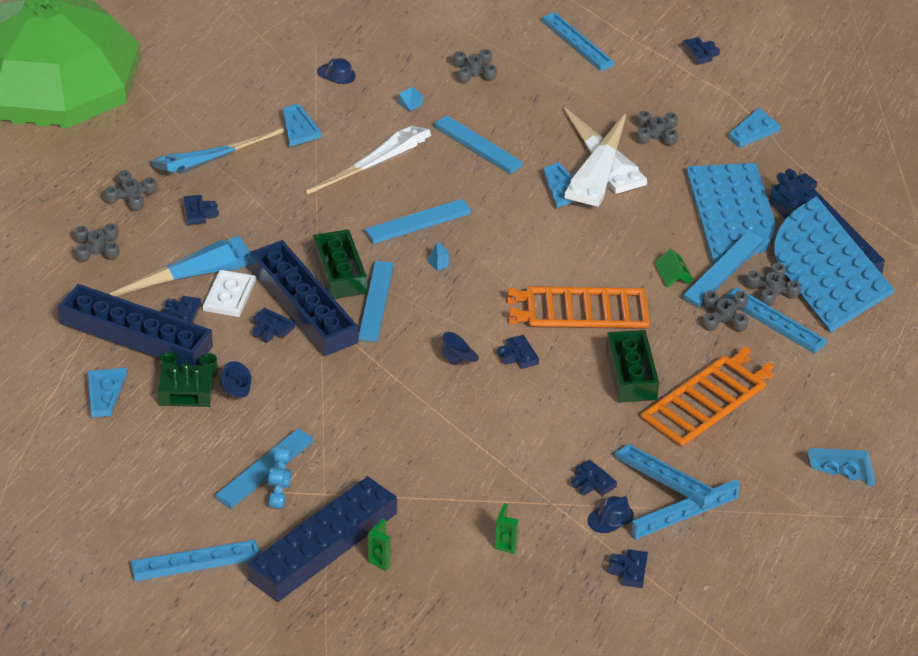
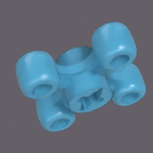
[268,447,292,509]

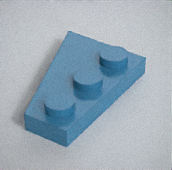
[283,103,321,147]
[728,108,781,148]
[543,162,575,208]
[88,368,128,417]
[808,448,876,487]

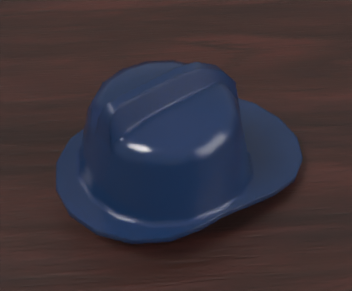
[317,58,356,84]
[441,332,479,365]
[220,361,252,398]
[588,496,634,533]

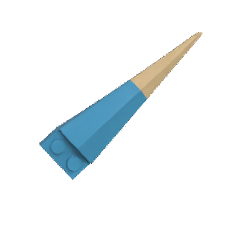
[151,127,285,175]
[109,235,251,296]

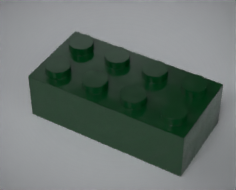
[313,229,367,299]
[606,330,659,402]

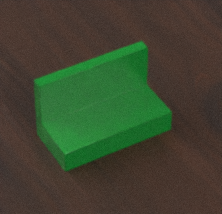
[654,248,694,288]
[495,503,519,554]
[368,518,391,571]

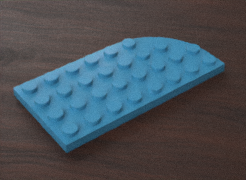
[686,163,775,264]
[774,196,895,332]

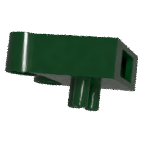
[158,352,218,407]

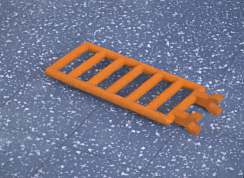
[507,286,650,328]
[641,346,774,446]

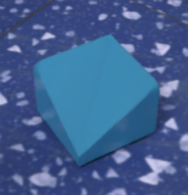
[399,87,423,111]
[428,242,449,271]

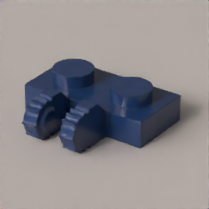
[683,37,720,64]
[777,168,817,201]
[183,195,219,225]
[161,296,201,323]
[252,307,295,343]
[496,335,539,369]
[570,459,617,496]
[607,549,648,588]

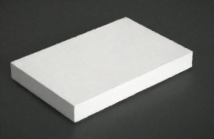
[203,270,256,317]

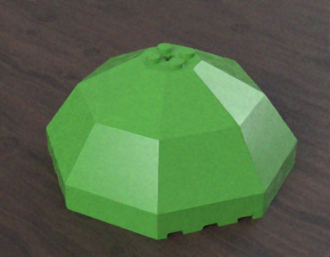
[0,0,141,128]

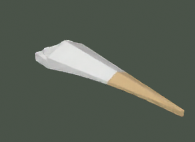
[564,108,647,194]
[565,114,626,207]
[306,126,431,195]

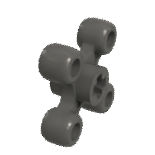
[453,49,497,83]
[636,111,678,145]
[104,170,157,211]
[74,224,119,262]
[746,263,801,306]
[703,291,748,331]

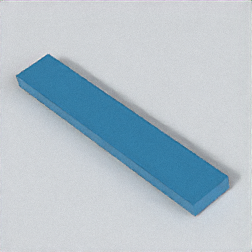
[542,12,614,72]
[435,115,523,174]
[365,199,471,244]
[683,230,764,308]
[359,261,394,342]
[725,287,827,354]
[216,428,313,509]
[615,444,719,506]
[631,479,740,540]
[131,539,260,581]

